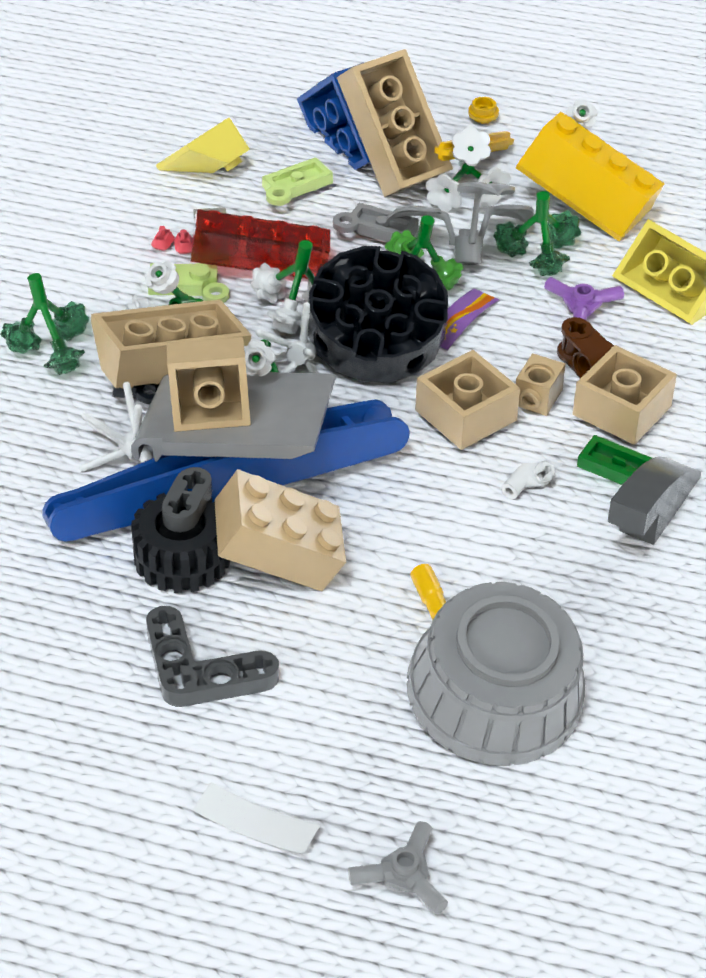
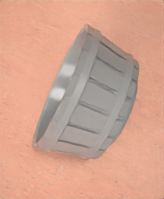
[406,582,585,766]

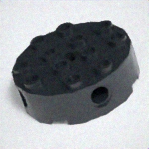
[308,246,448,383]

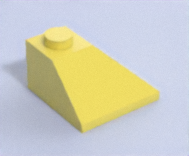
[156,117,250,173]

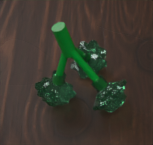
[493,191,582,276]
[0,273,89,375]

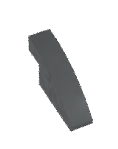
[607,456,701,545]

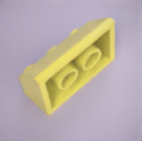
[612,219,706,325]

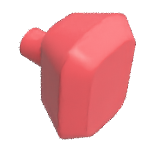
[151,226,175,251]
[174,229,195,254]

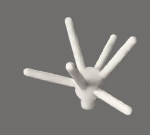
[256,302,318,373]
[79,382,153,472]

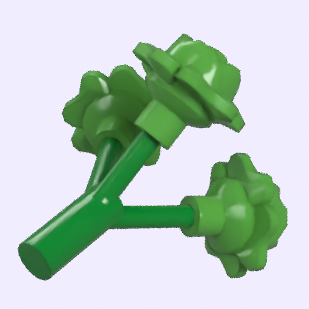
[384,215,464,290]

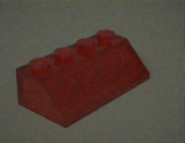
[190,209,330,279]

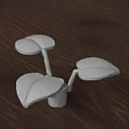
[386,182,534,265]

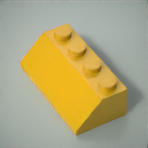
[516,111,664,241]

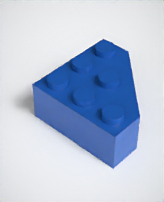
[297,63,371,170]

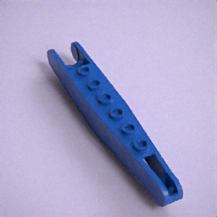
[42,399,410,542]

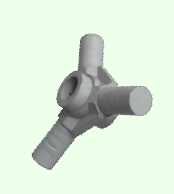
[348,821,448,915]

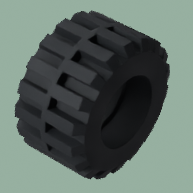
[131,491,231,593]

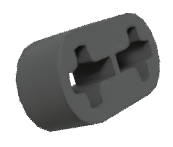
[162,467,212,532]

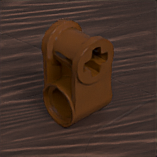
[557,317,614,378]

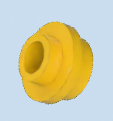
[468,97,499,124]

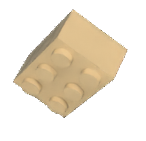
[215,469,346,592]

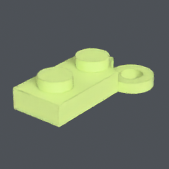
[262,157,333,206]
[148,263,230,303]

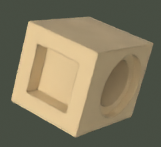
[516,353,566,416]

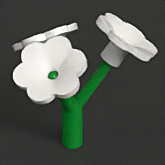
[426,126,511,212]

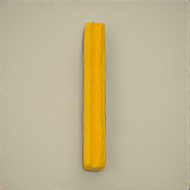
[434,131,514,161]

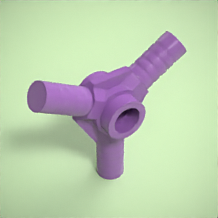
[544,277,624,320]

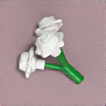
[250,240,315,334]

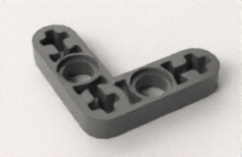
[146,606,279,707]

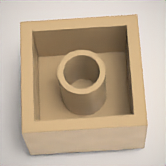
[167,337,251,432]
[572,345,677,445]
[415,350,520,450]

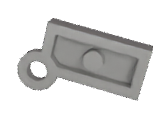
[333,202,419,242]

